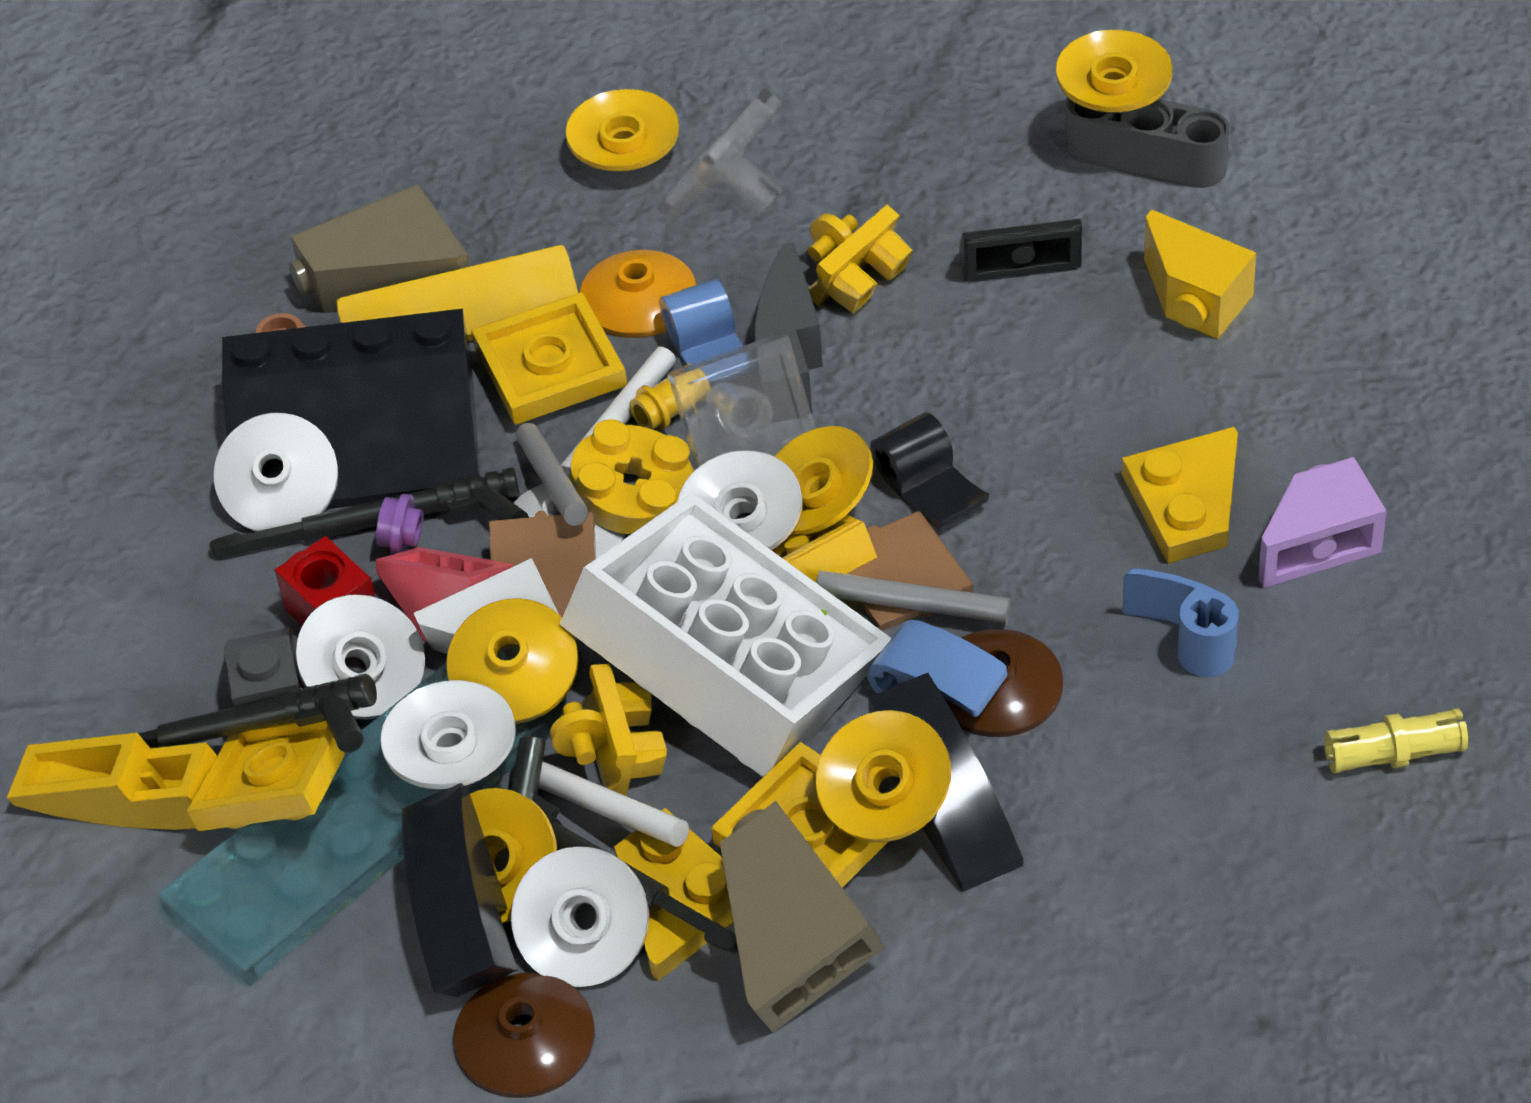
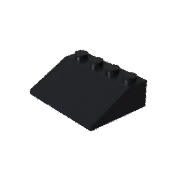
[222,308,480,509]

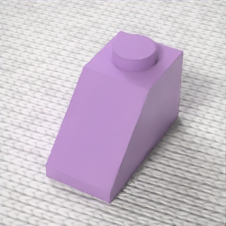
[1258,457,1387,588]

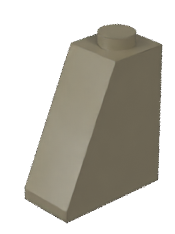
[289,184,470,313]
[720,801,886,1033]

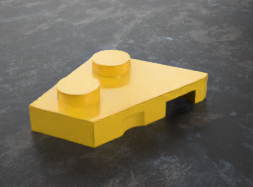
[1121,427,1238,564]
[614,808,733,981]

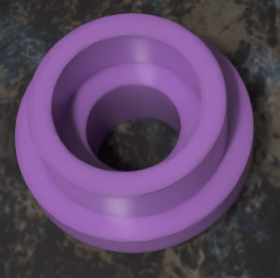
[376,494,424,555]

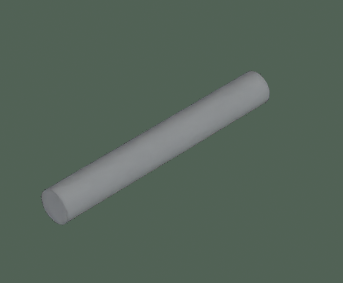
[516,423,588,526]
[817,570,1011,624]

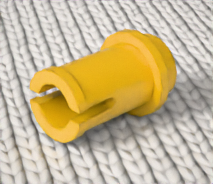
[629,364,710,431]

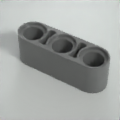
[1065,97,1229,188]

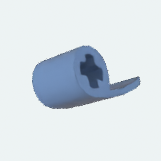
[659,278,757,386]
[1122,568,1239,677]
[867,619,1008,717]

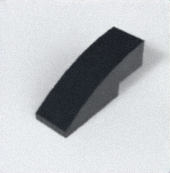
[868,673,1023,892]
[402,783,518,997]

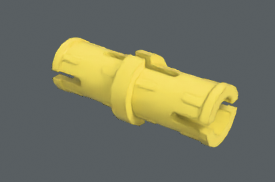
[1324,708,1468,774]

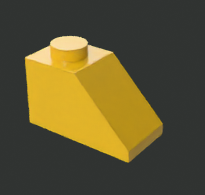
[1144,209,1257,339]

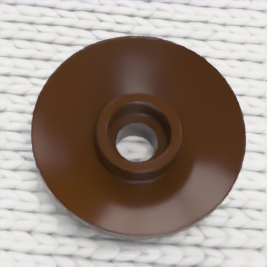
[944,629,1063,737]
[453,973,595,1098]

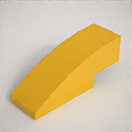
[7,732,217,830]

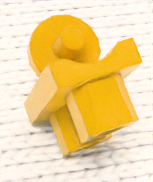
[808,205,913,314]
[550,664,667,796]

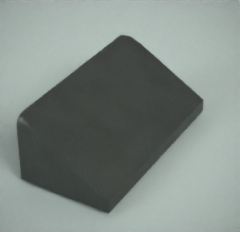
[959,219,1082,281]

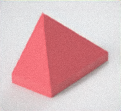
[376,547,513,642]

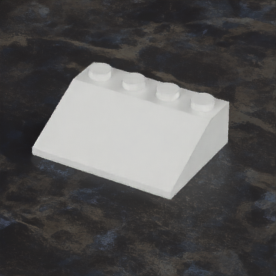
[559,492,891,777]

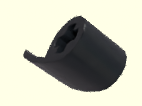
[870,412,989,527]

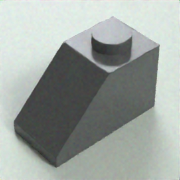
[224,627,303,707]

